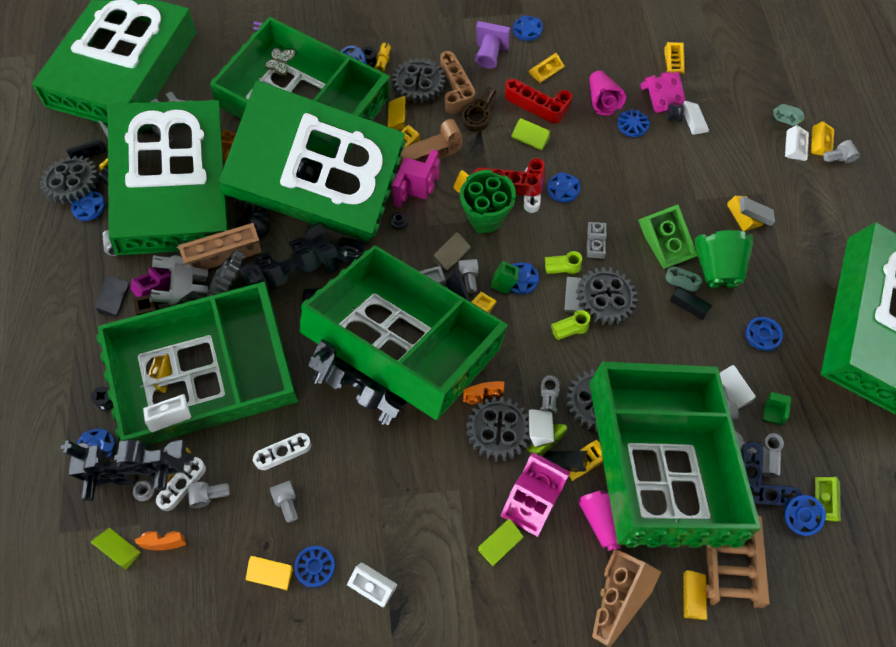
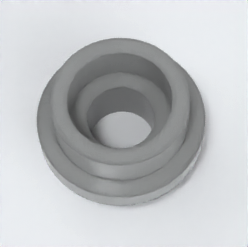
[133,480,155,502]

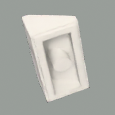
[683,101,709,135]
[785,125,809,161]
[720,365,756,409]
[143,394,191,432]
[529,409,554,447]
[347,563,397,608]

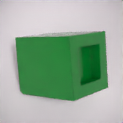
[491,261,519,294]
[762,392,791,426]

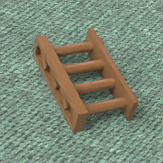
[178,223,262,270]
[706,516,770,608]

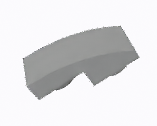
[586,222,607,259]

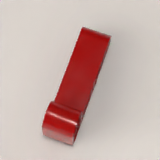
[504,79,572,124]
[473,158,546,196]

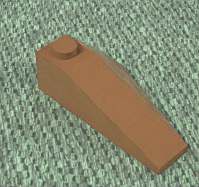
[592,549,661,647]

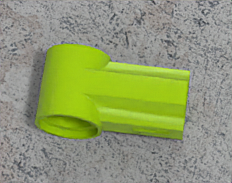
[545,251,582,275]
[551,310,590,340]

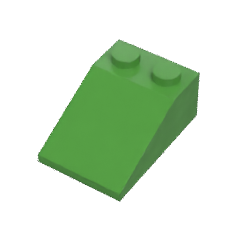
[638,205,698,269]

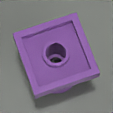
[475,21,510,69]

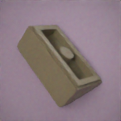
[433,232,471,272]

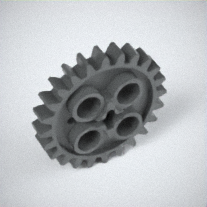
[392,57,446,104]
[39,155,99,204]
[206,250,244,297]
[576,267,638,326]
[566,369,598,432]
[466,396,530,461]

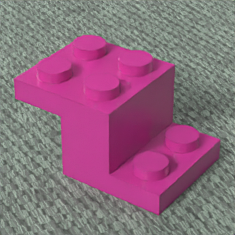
[392,149,441,208]
[501,452,570,537]

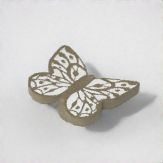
[265,48,296,76]

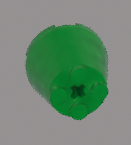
[460,170,516,234]
[695,230,754,288]

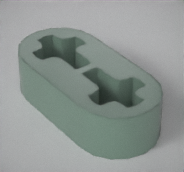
[773,104,804,126]
[665,267,702,291]

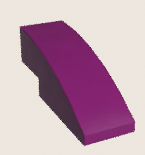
[130,256,181,297]

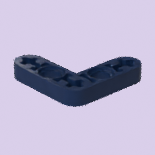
[741,441,803,506]

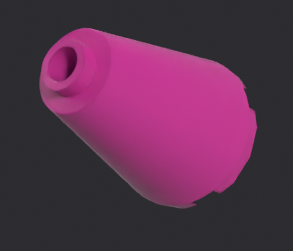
[589,71,626,116]
[578,489,621,551]

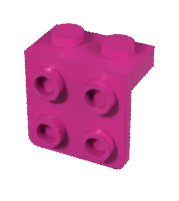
[640,71,686,113]

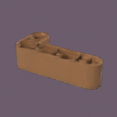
[440,51,475,114]
[399,119,462,167]

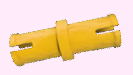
[375,43,391,73]

